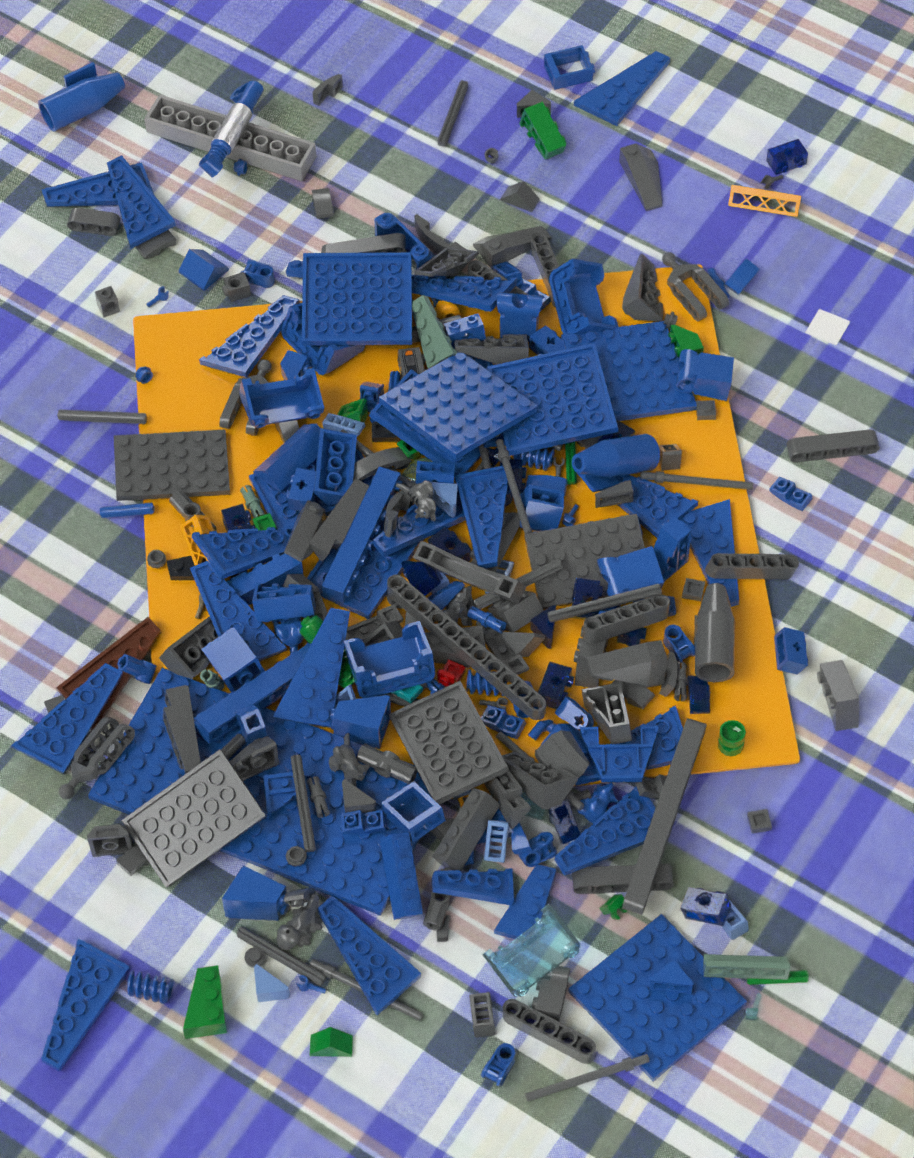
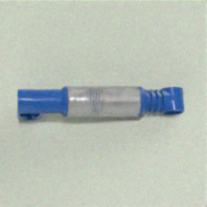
[199,81,264,177]

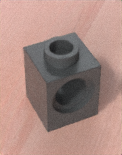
[222,272,251,302]
[95,286,120,318]

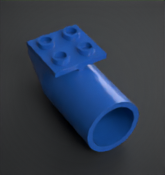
[38,62,125,132]
[572,434,660,492]

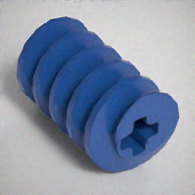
[514,447,555,471]
[467,669,507,697]
[127,970,174,1004]

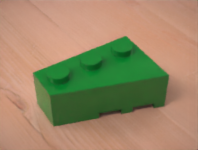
[519,101,566,160]
[183,965,227,1039]

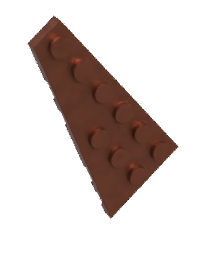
[56,617,161,730]

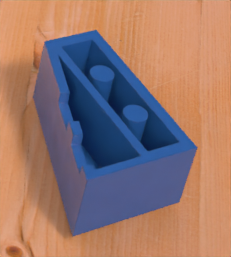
[653,516,692,582]
[252,583,316,622]

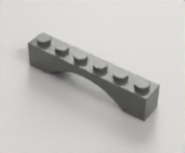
[413,540,526,605]

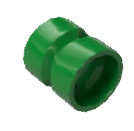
[718,720,746,756]

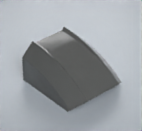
[535,730,589,778]
[87,824,133,857]

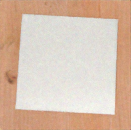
[805,309,850,345]

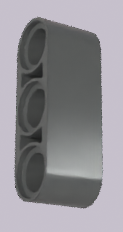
[67,208,120,236]

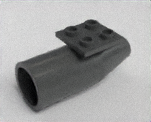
[694,583,735,682]

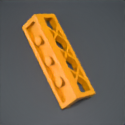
[728,185,802,217]
[180,514,231,581]

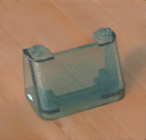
[482,904,580,997]

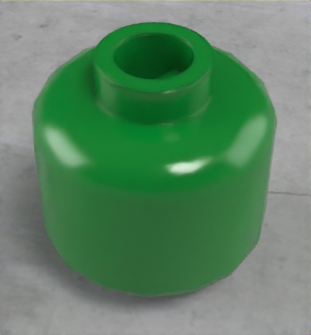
[299,615,323,644]

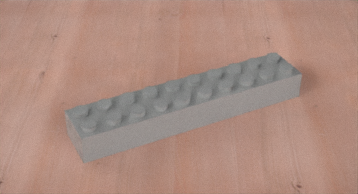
[144,94,316,181]

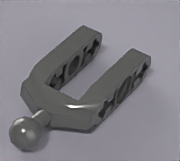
[662,252,729,321]
[219,360,272,436]
[59,717,135,800]

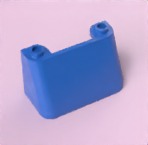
[374,213,438,278]
[549,258,618,334]
[281,303,365,375]
[239,368,324,428]
[344,621,435,698]

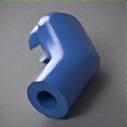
[528,720,556,741]

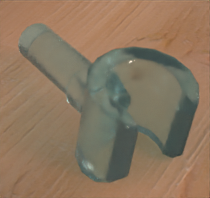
[746,993,762,1021]

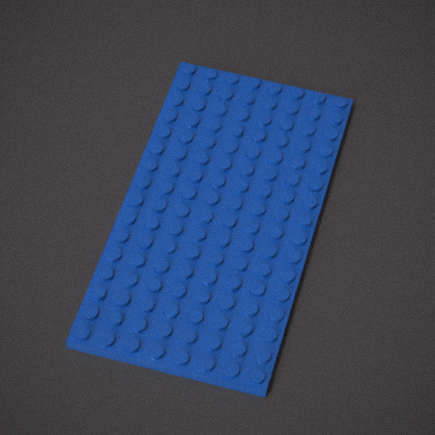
[88,668,431,916]

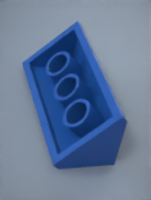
[253,423,320,493]
[314,428,357,506]

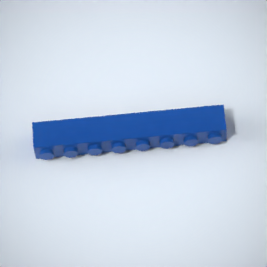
[321,467,403,603]
[194,643,311,744]

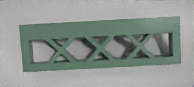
[703,954,790,980]

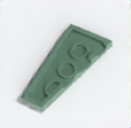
[412,295,457,369]

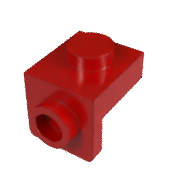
[437,659,466,687]

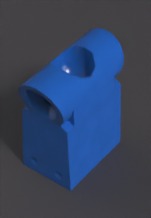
[497,292,543,342]
[676,349,734,401]
[596,546,664,596]

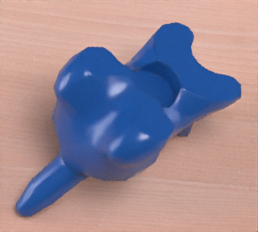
[276,617,304,654]
[577,782,618,824]

